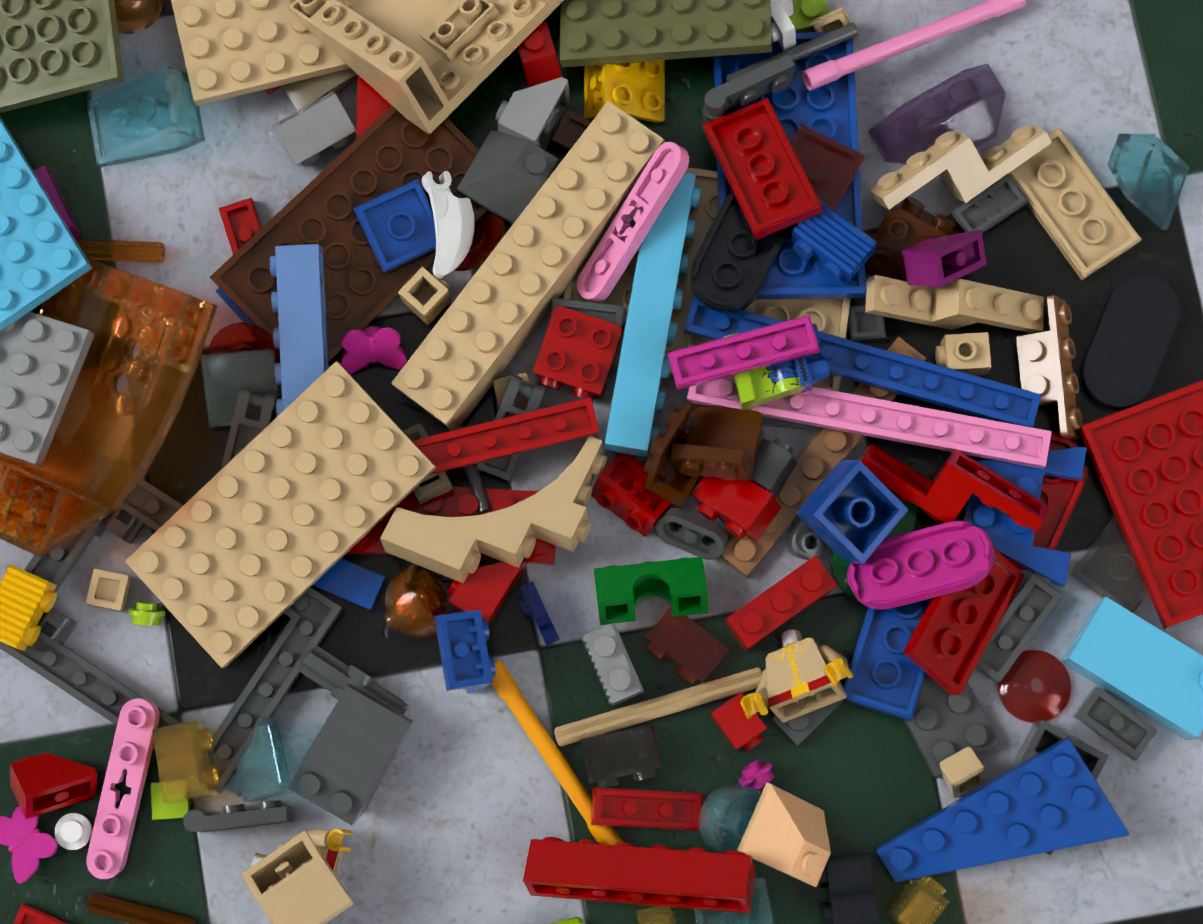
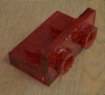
[645,607,729,685]

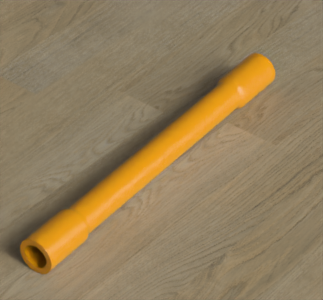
[491,660,624,845]

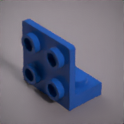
[434,610,496,693]

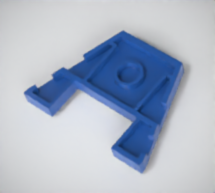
[963,447,1087,587]

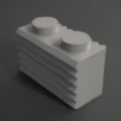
[582,623,643,706]

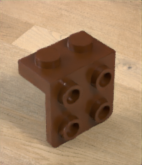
[865,196,960,282]
[643,400,701,508]
[670,406,764,481]

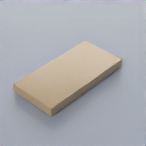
[1008,127,1142,280]

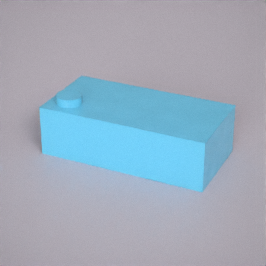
[1060,596,1203,740]

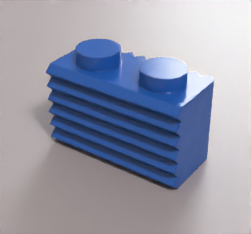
[790,199,877,284]

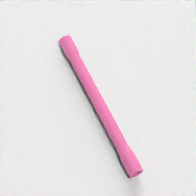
[802,0,1026,91]

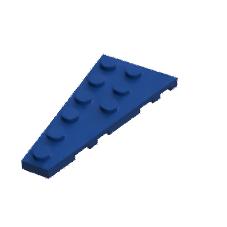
[876,736,1130,882]

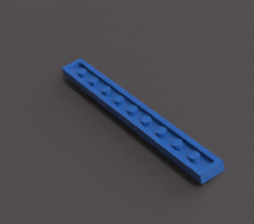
[683,296,1041,428]

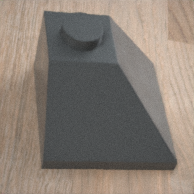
[456,130,558,225]

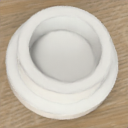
[55,813,92,850]

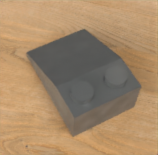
[288,684,413,826]

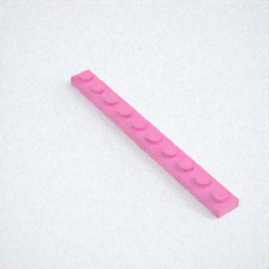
[687,376,1052,469]

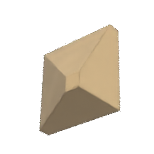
[811,7,858,38]

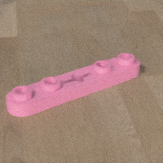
[577,142,689,303]
[86,698,160,879]

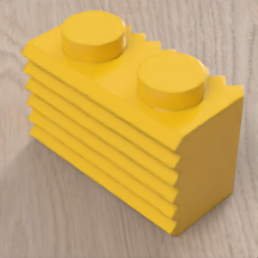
[0,564,57,651]

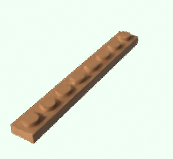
[720,337,927,578]

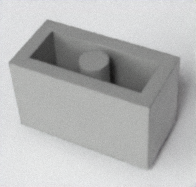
[271,92,356,167]

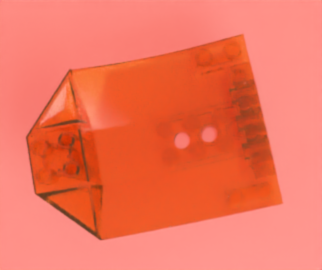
[0,258,218,556]

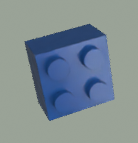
[796,460,909,564]

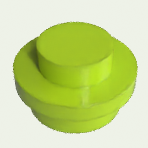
[128,601,166,626]

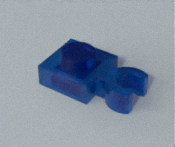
[517,581,560,646]

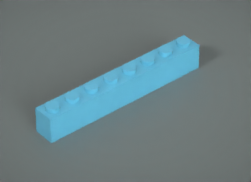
[604,172,701,457]

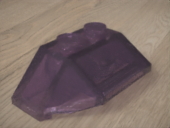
[868,64,1006,165]

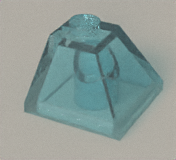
[1108,134,1190,230]
[233,717,292,803]

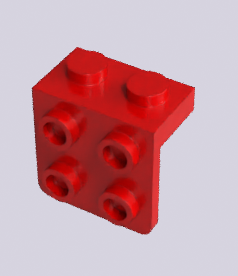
[533,306,622,402]

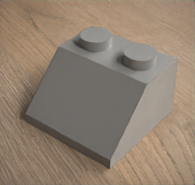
[495,77,570,150]

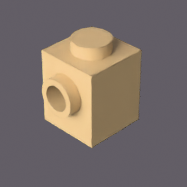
[398,266,452,325]
[935,332,991,376]

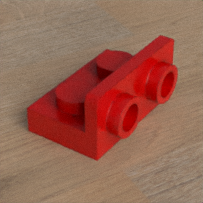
[591,453,672,536]

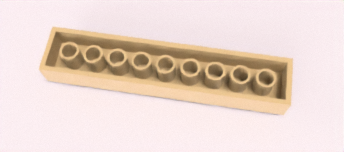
[391,101,665,431]

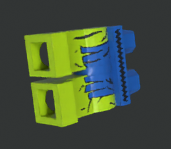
[723,324,830,410]

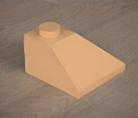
[737,782,831,887]

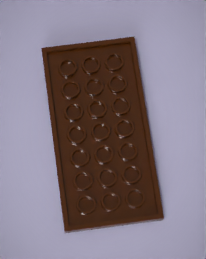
[210,106,489,363]

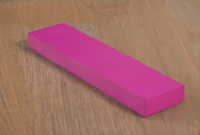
[667,315,820,390]

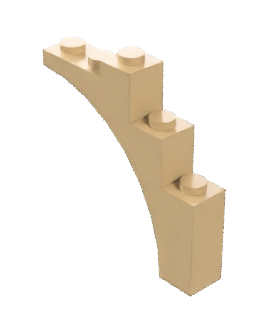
[380,436,607,584]

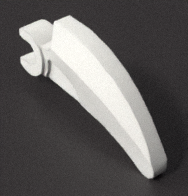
[421,171,474,278]

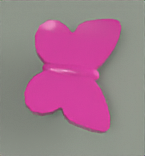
[341,326,408,374]
[0,806,58,884]

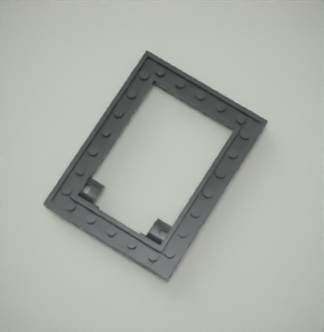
[0,454,343,793]

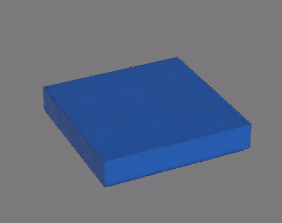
[353,179,436,274]

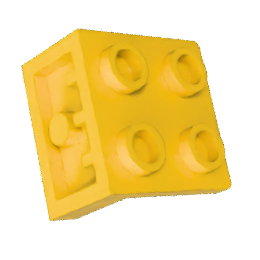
[584,60,665,123]

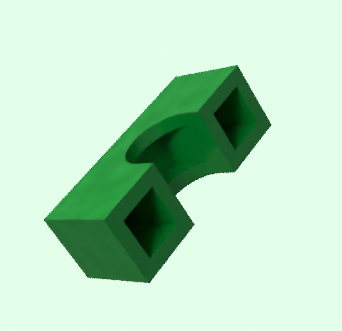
[594,557,709,625]

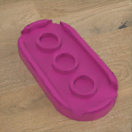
[847,521,994,610]

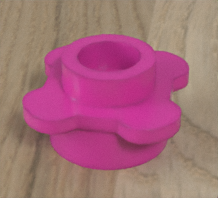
[738,759,775,793]

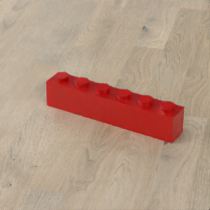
[523,837,756,913]

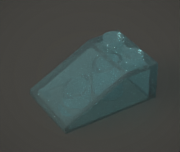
[87,65,205,168]

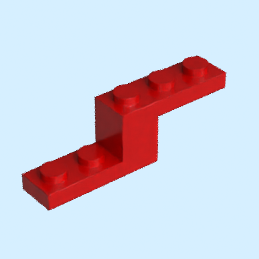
[861,444,1049,532]

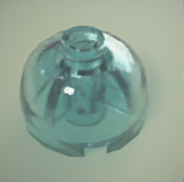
[699,784,762,853]

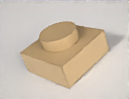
[85,568,132,612]

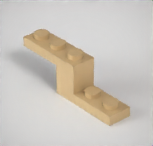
[869,124,1052,209]
[865,275,1044,334]

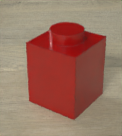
[710,692,767,752]

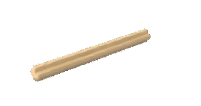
[554,667,762,747]

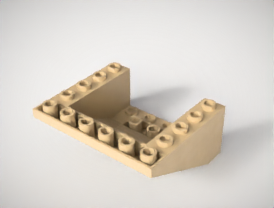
[289,0,564,135]

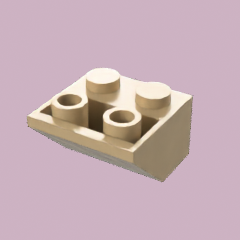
[241,830,354,924]

